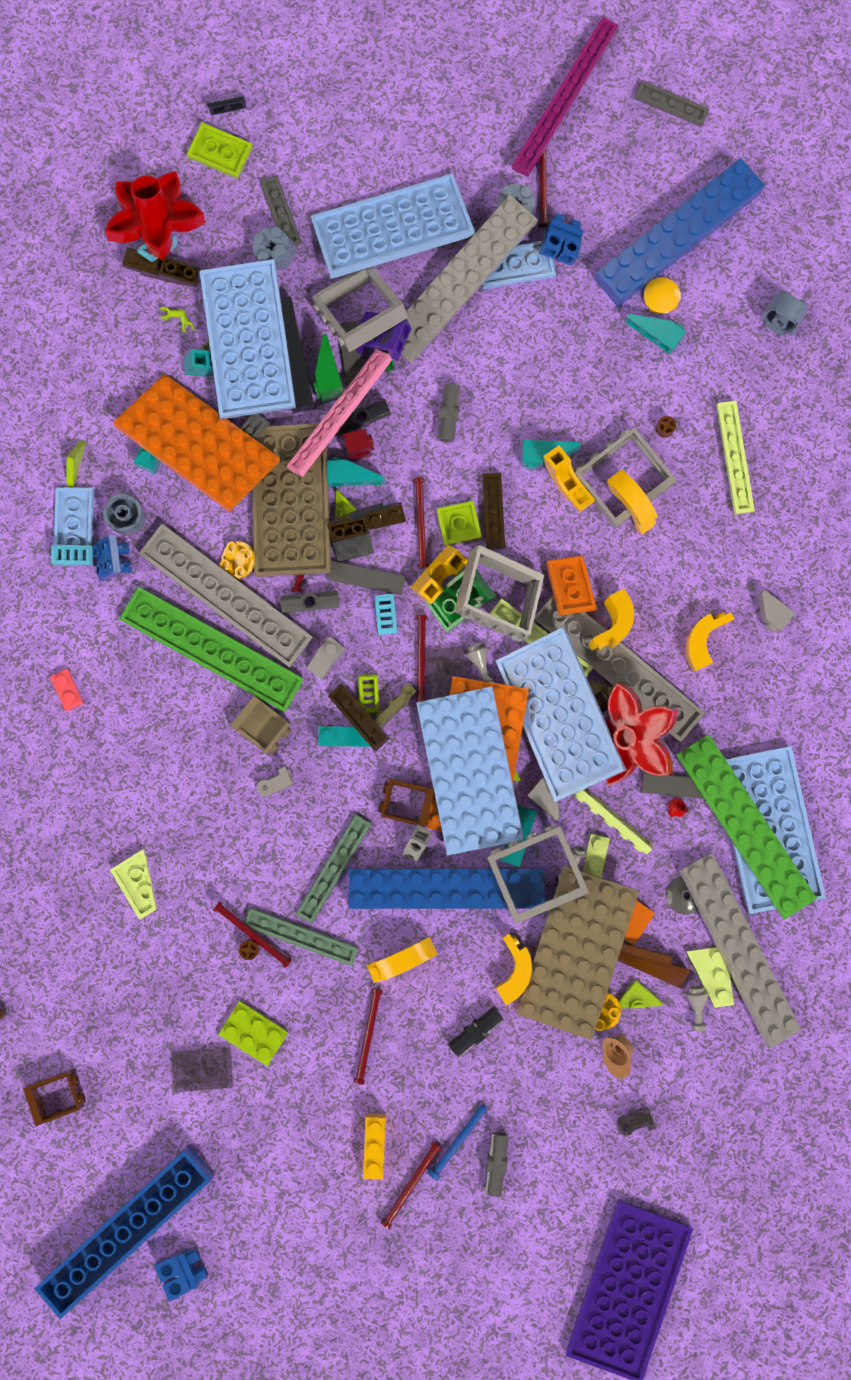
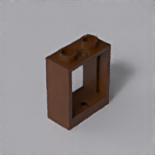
[378,779,434,827]
[23,1069,86,1126]

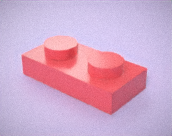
[50,669,84,712]

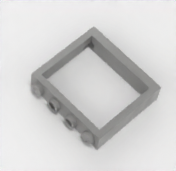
[312,266,408,353]
[575,427,677,529]
[455,545,544,641]
[487,825,589,924]

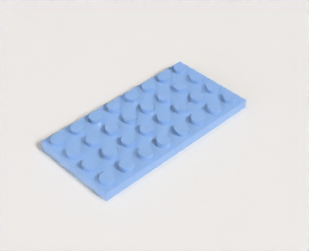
[311,174,475,279]
[200,259,296,419]
[496,627,626,802]
[417,686,524,855]
[726,746,826,914]

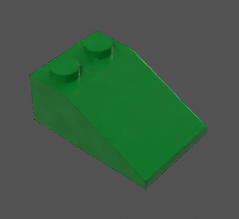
[313,333,343,404]
[425,569,497,632]

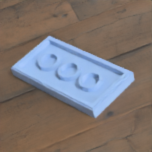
[482,241,556,290]
[54,487,94,561]

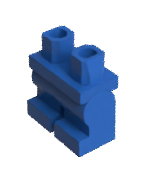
[539,213,584,266]
[154,1248,208,1302]

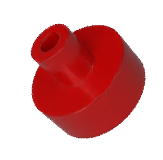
[668,797,688,818]

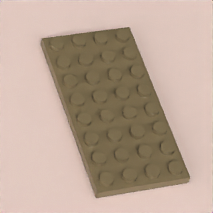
[252,423,331,577]
[517,865,639,1040]

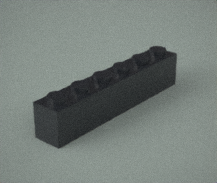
[280,296,315,414]

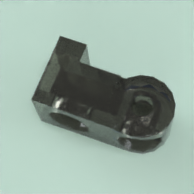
[616,1106,656,1136]

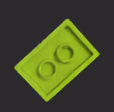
[187,122,253,179]
[218,1001,289,1066]

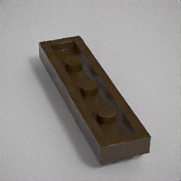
[482,473,505,550]
[328,683,390,752]

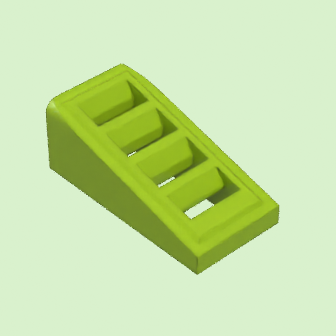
[358,673,379,714]

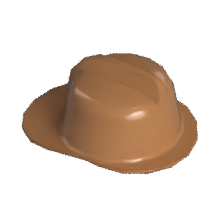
[602,1033,633,1079]

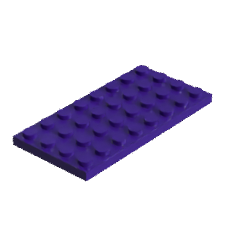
[565,1199,693,1380]

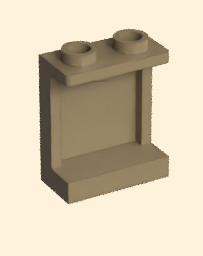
[230,696,292,755]

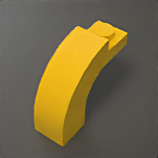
[544,445,595,513]
[607,469,658,535]
[588,588,634,651]
[686,612,734,672]
[495,933,532,1005]
[366,937,438,983]

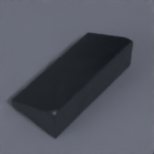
[208,95,247,115]
[333,534,375,563]

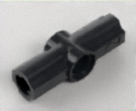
[337,399,392,437]
[448,1006,504,1058]

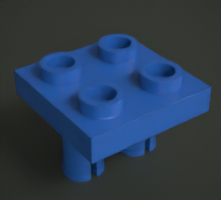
[93,535,132,581]

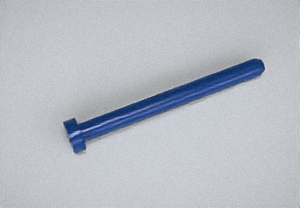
[427,1104,487,1181]

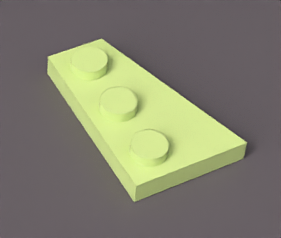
[110,849,158,920]
[686,947,734,1008]

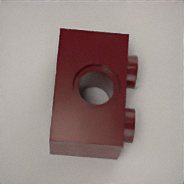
[344,429,375,462]

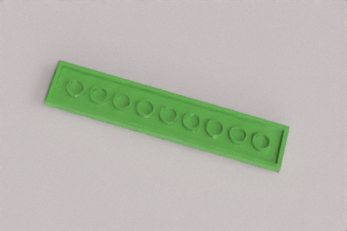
[119,587,305,713]
[675,734,817,920]

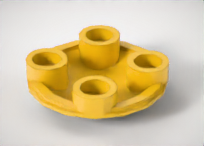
[644,277,680,313]
[220,541,255,579]
[596,992,621,1031]

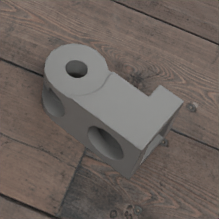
[257,767,295,796]
[402,825,433,863]

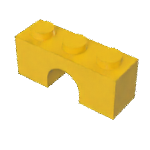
[410,545,467,604]
[363,1113,386,1180]

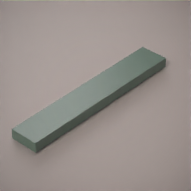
[296,814,372,924]
[244,907,359,966]

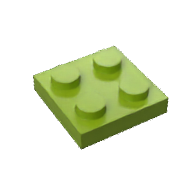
[436,501,482,547]

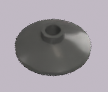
[666,876,698,915]

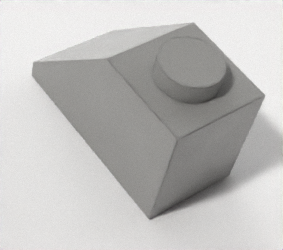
[758,590,795,633]
[307,636,346,680]
[527,778,559,821]

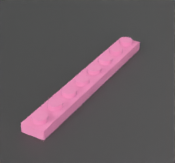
[287,349,393,477]

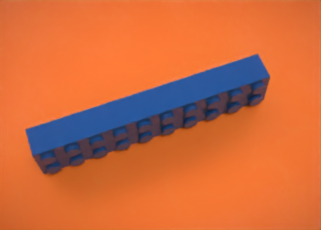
[594,158,765,307]
[349,868,545,909]
[34,1145,215,1320]

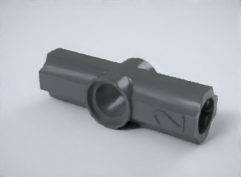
[438,383,461,443]
[280,591,340,613]
[485,1132,509,1197]

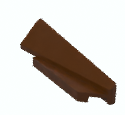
[617,943,690,989]

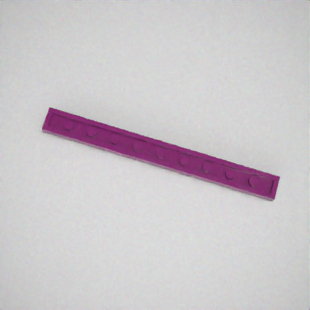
[512,17,619,177]

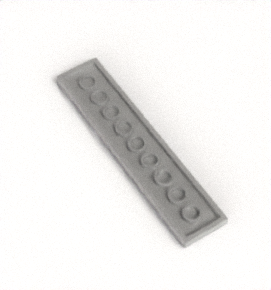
[401,195,538,364]
[139,524,313,668]
[534,595,705,743]
[679,853,801,1048]

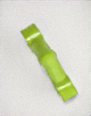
[160,307,195,335]

